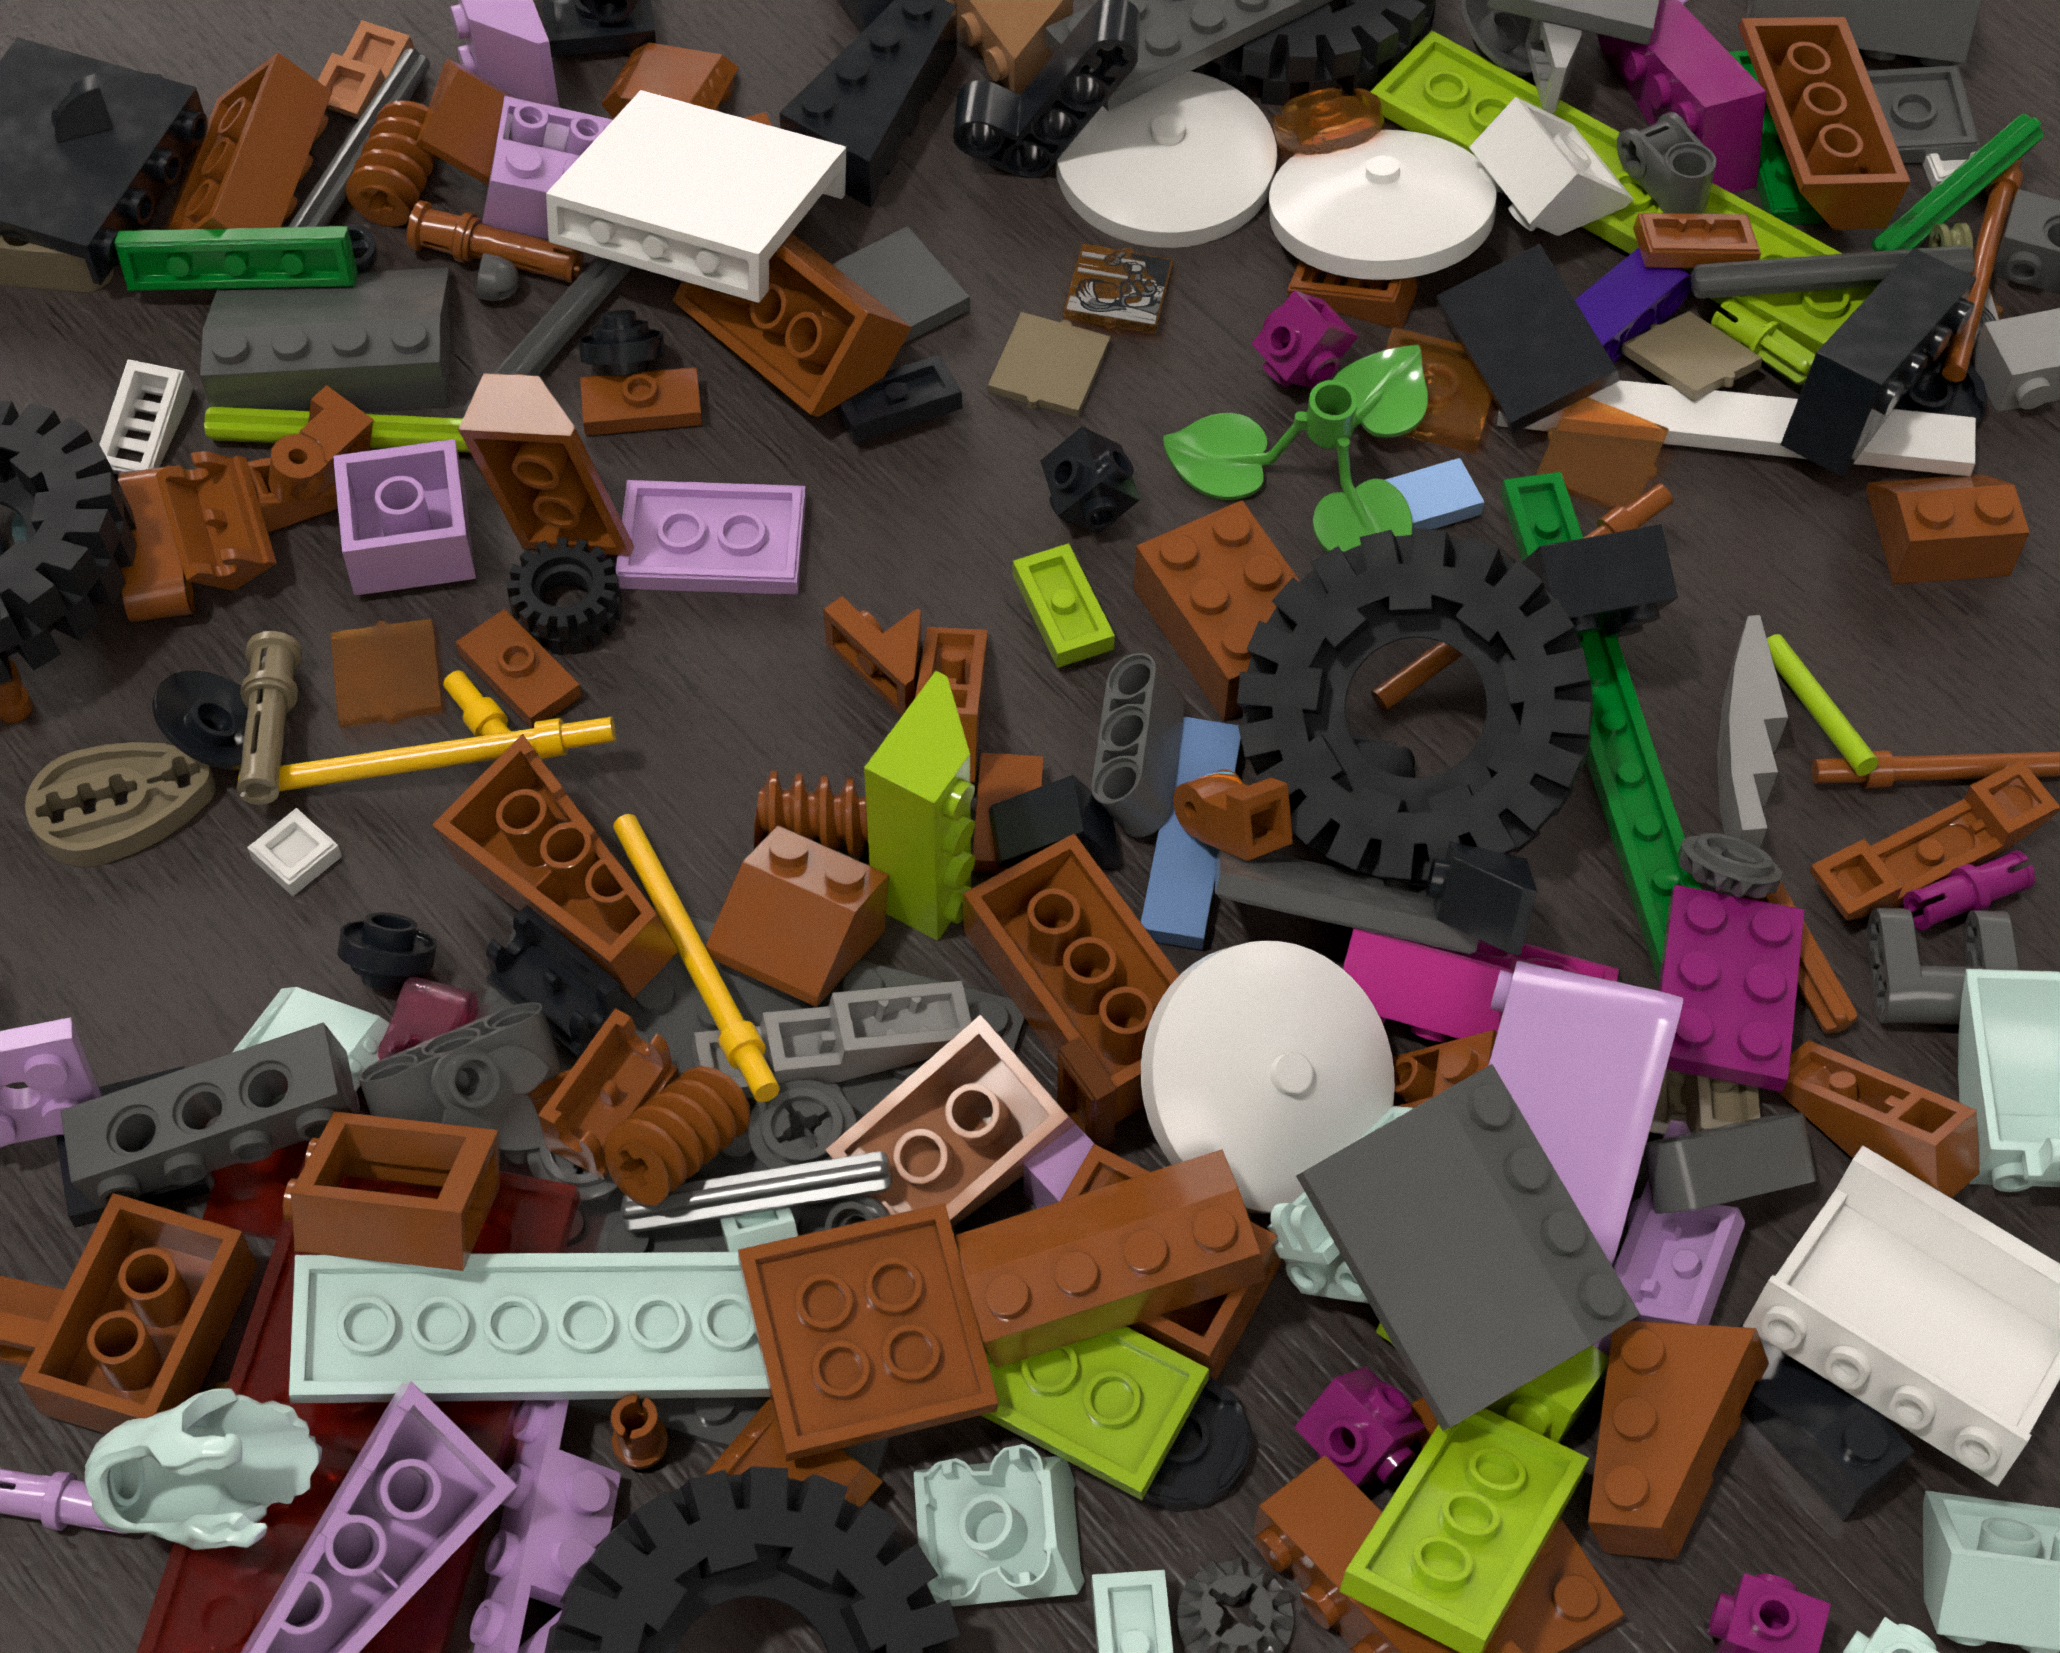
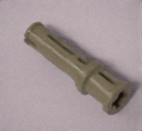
[236,631,303,805]

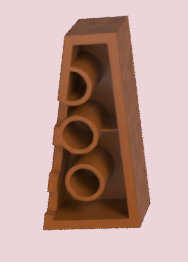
[432,734,678,999]
[1253,1455,1524,1653]

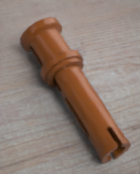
[406,200,584,283]

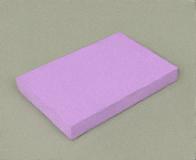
[616,480,806,595]

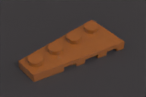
[1411,1397,1625,1653]

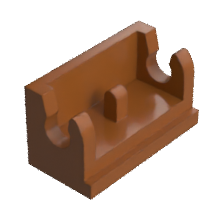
[156,451,277,591]
[538,1008,679,1180]

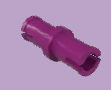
[1903,850,2035,931]

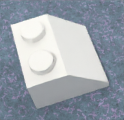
[1469,97,1633,236]

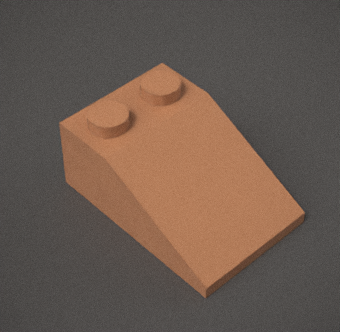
[825,1015,1078,1227]

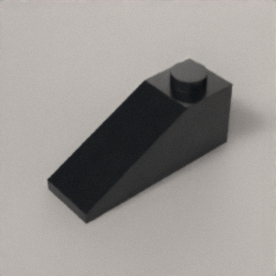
[1738,1322,1915,1522]

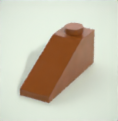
[915,627,988,782]
[1777,1040,1980,1199]

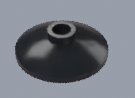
[152,671,248,770]

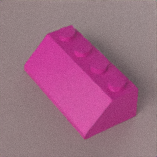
[1343,928,1619,1042]

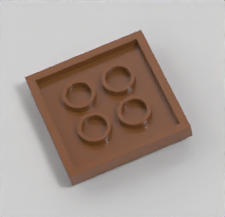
[738,1203,999,1462]

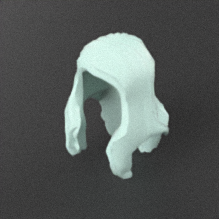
[85,1389,322,1550]

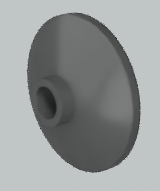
[1461,0,1533,76]

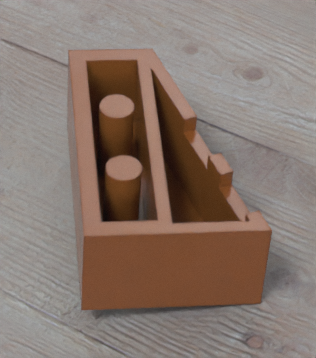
[1588,1321,1769,1560]

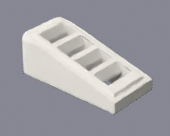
[100,359,193,475]

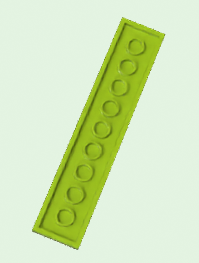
[1368,30,1877,354]

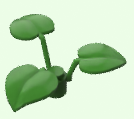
[1163,345,1428,552]

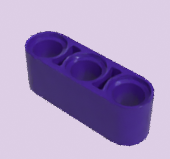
[1575,248,1692,363]

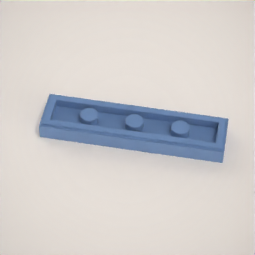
[1141,717,1241,950]

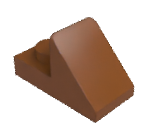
[823,596,922,716]

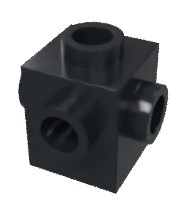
[1040,426,1140,534]

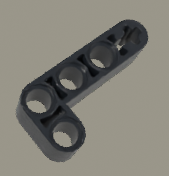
[953,0,1140,178]

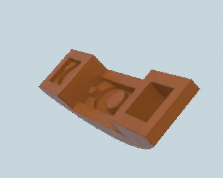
[1809,760,2060,921]

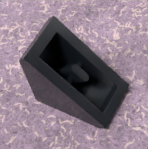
[988,775,1122,869]

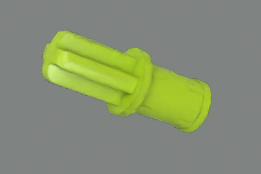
[1711,298,1816,385]

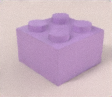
[333,439,476,596]

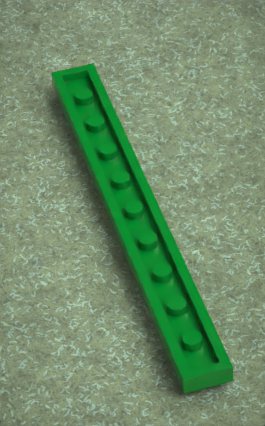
[1500,472,1702,982]

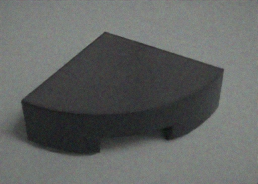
[51,74,113,143]

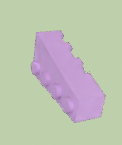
[241,1381,517,1653]

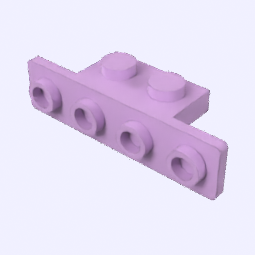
[1593,1120,1745,1383]
[470,1400,621,1653]

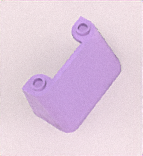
[1488,961,1683,1265]

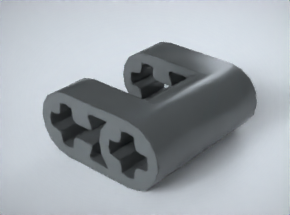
[1867,908,2019,1025]

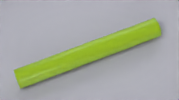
[1767,634,1879,776]

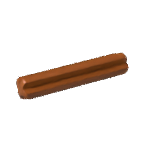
[1744,881,1858,1034]

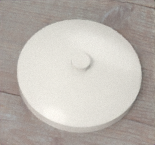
[1055,71,1277,248]
[1269,130,1496,280]
[1141,941,1395,1214]

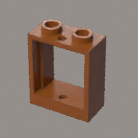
[283,1111,500,1271]

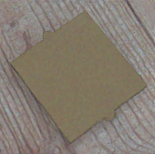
[1621,311,1763,401]
[988,312,1111,418]

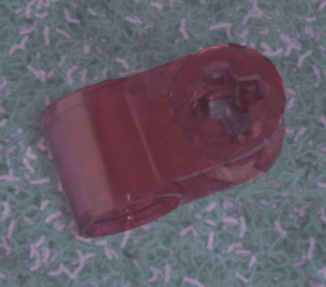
[378,976,478,1061]

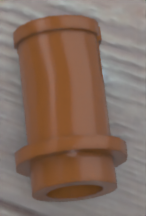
[610,1394,669,1470]

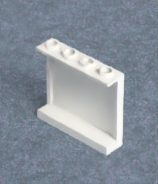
[546,90,846,303]
[1743,1145,2060,1487]

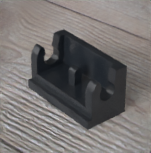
[486,905,626,1060]

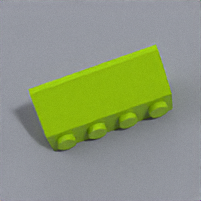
[864,671,975,941]

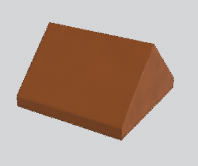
[416,58,519,185]

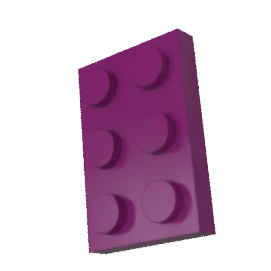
[1658,885,1805,1092]

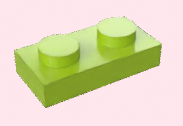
[1012,543,1115,668]

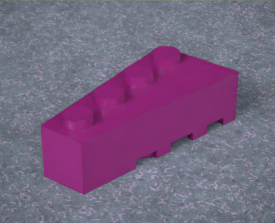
[1597,0,1767,193]

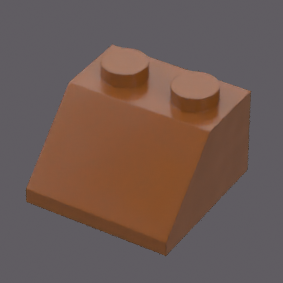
[1866,474,2030,584]
[705,826,889,1007]

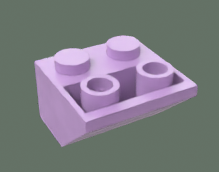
[482,96,613,239]

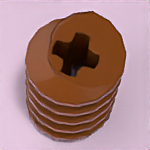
[345,101,438,227]
[754,770,868,860]
[604,1066,751,1206]

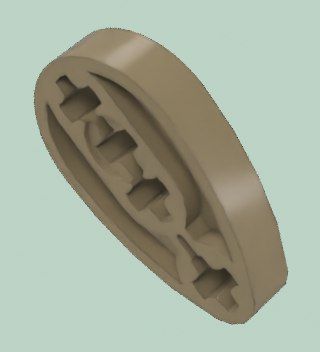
[25,742,216,867]

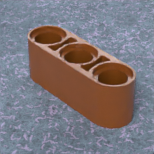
[118,465,195,623]

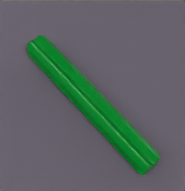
[1871,114,2044,252]

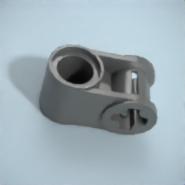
[1617,112,1716,214]

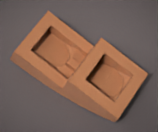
[317,20,415,119]

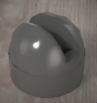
[476,253,519,302]

